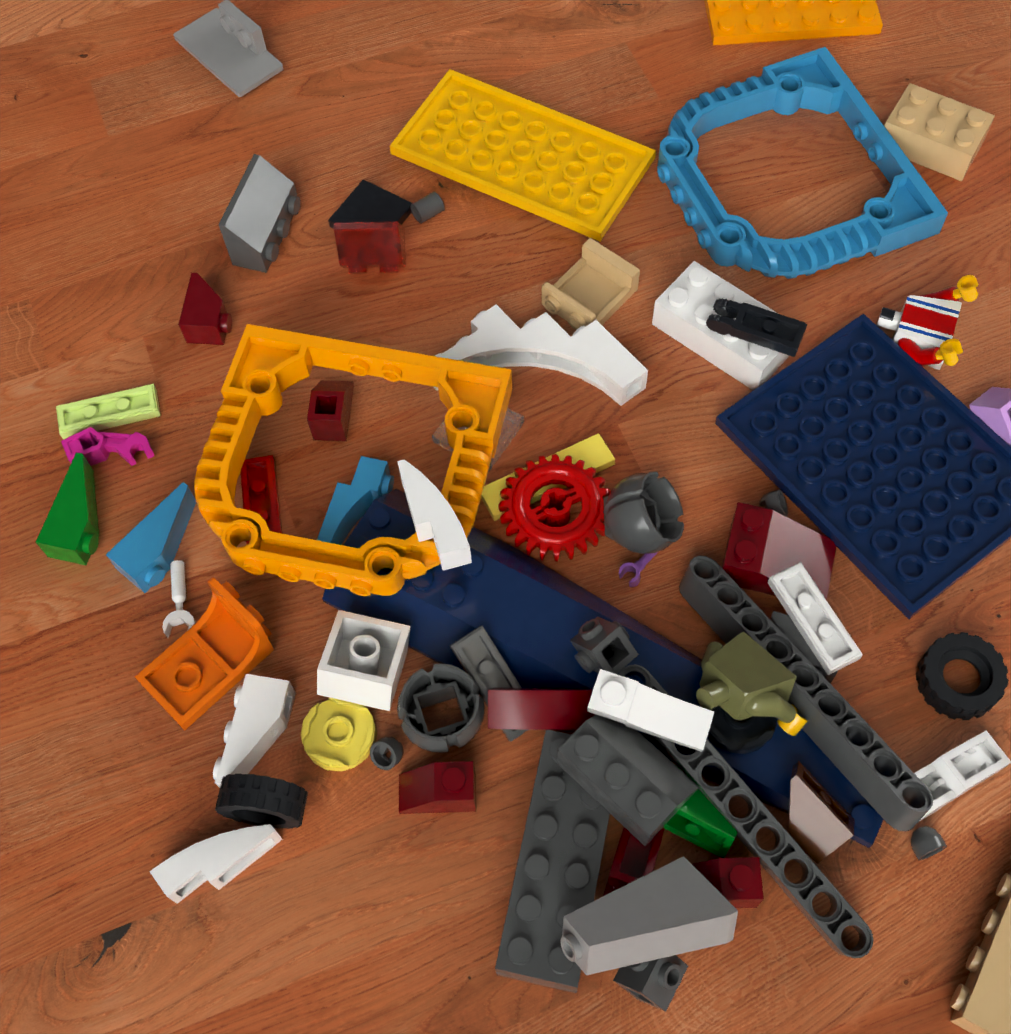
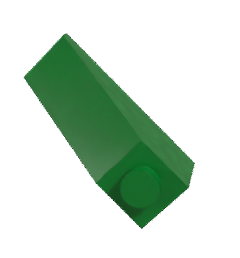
[36,452,99,565]
[663,765,738,858]

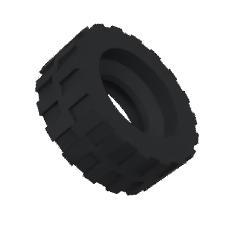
[916,632,1009,721]
[215,774,308,829]

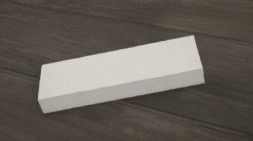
[767,562,863,675]

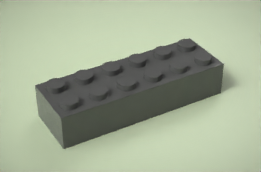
[495,730,610,993]

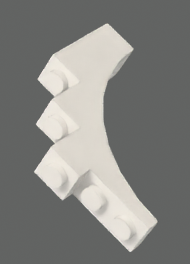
[434,304,648,406]

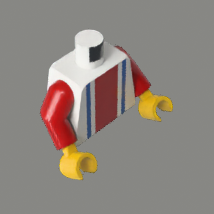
[877,275,979,370]

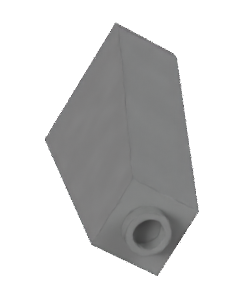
[560,856,738,975]

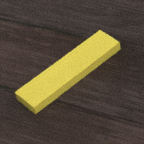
[481,433,615,521]

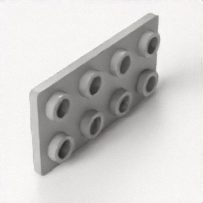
[173,0,284,97]

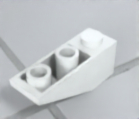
[213,674,296,788]

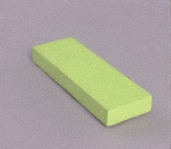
[56,384,161,439]

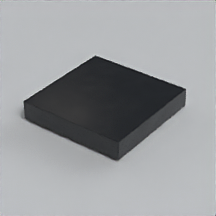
[328,180,413,251]

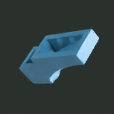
[317,456,394,545]

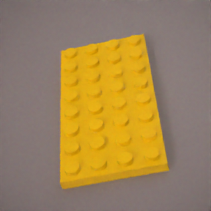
[390,69,656,242]

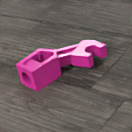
[61,427,155,466]

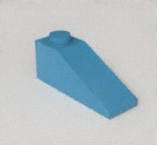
[106,482,196,593]

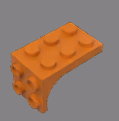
[135,577,274,731]

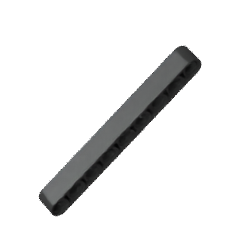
[679,556,933,831]
[618,664,874,958]

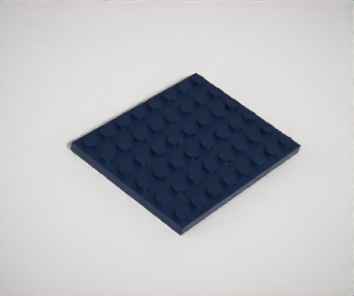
[715,314,1011,619]

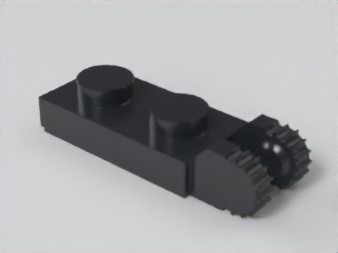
[706,298,808,357]

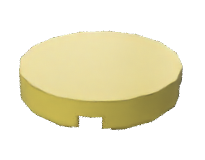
[301,698,377,772]

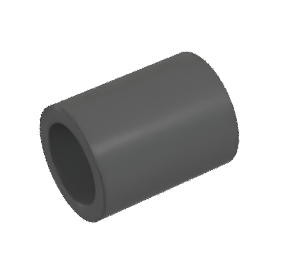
[410,191,445,224]

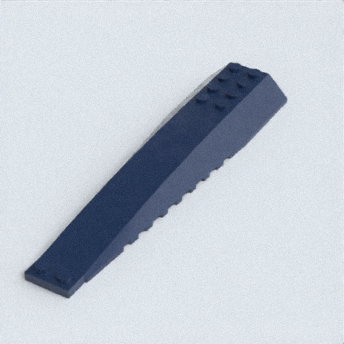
[322,489,884,848]

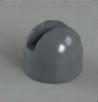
[759,489,788,516]
[370,736,404,770]
[911,826,947,860]

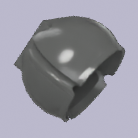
[603,472,684,554]
[397,664,485,753]

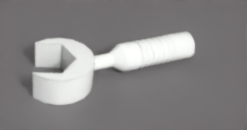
[162,560,196,639]

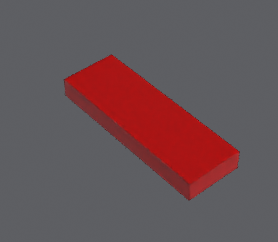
[240,455,282,545]

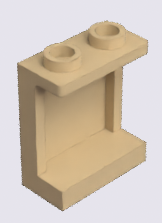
[542,238,640,330]

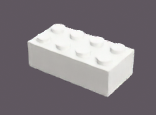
[652,261,789,391]

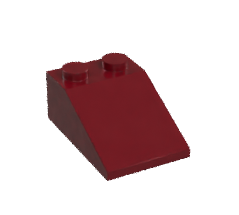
[722,502,837,600]

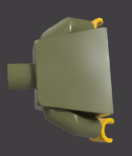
[696,631,808,736]

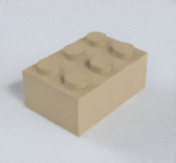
[884,83,995,181]

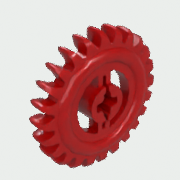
[498,454,611,562]

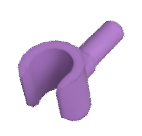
[619,552,658,587]

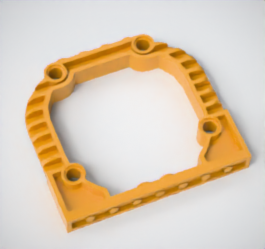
[194,324,512,596]

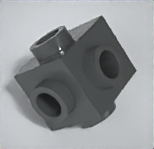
[570,616,639,674]
[613,955,688,1012]

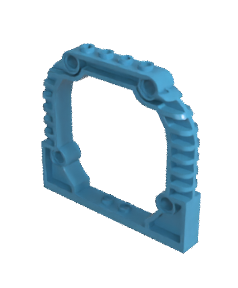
[657,47,948,279]

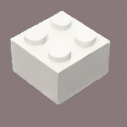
[317,610,410,711]

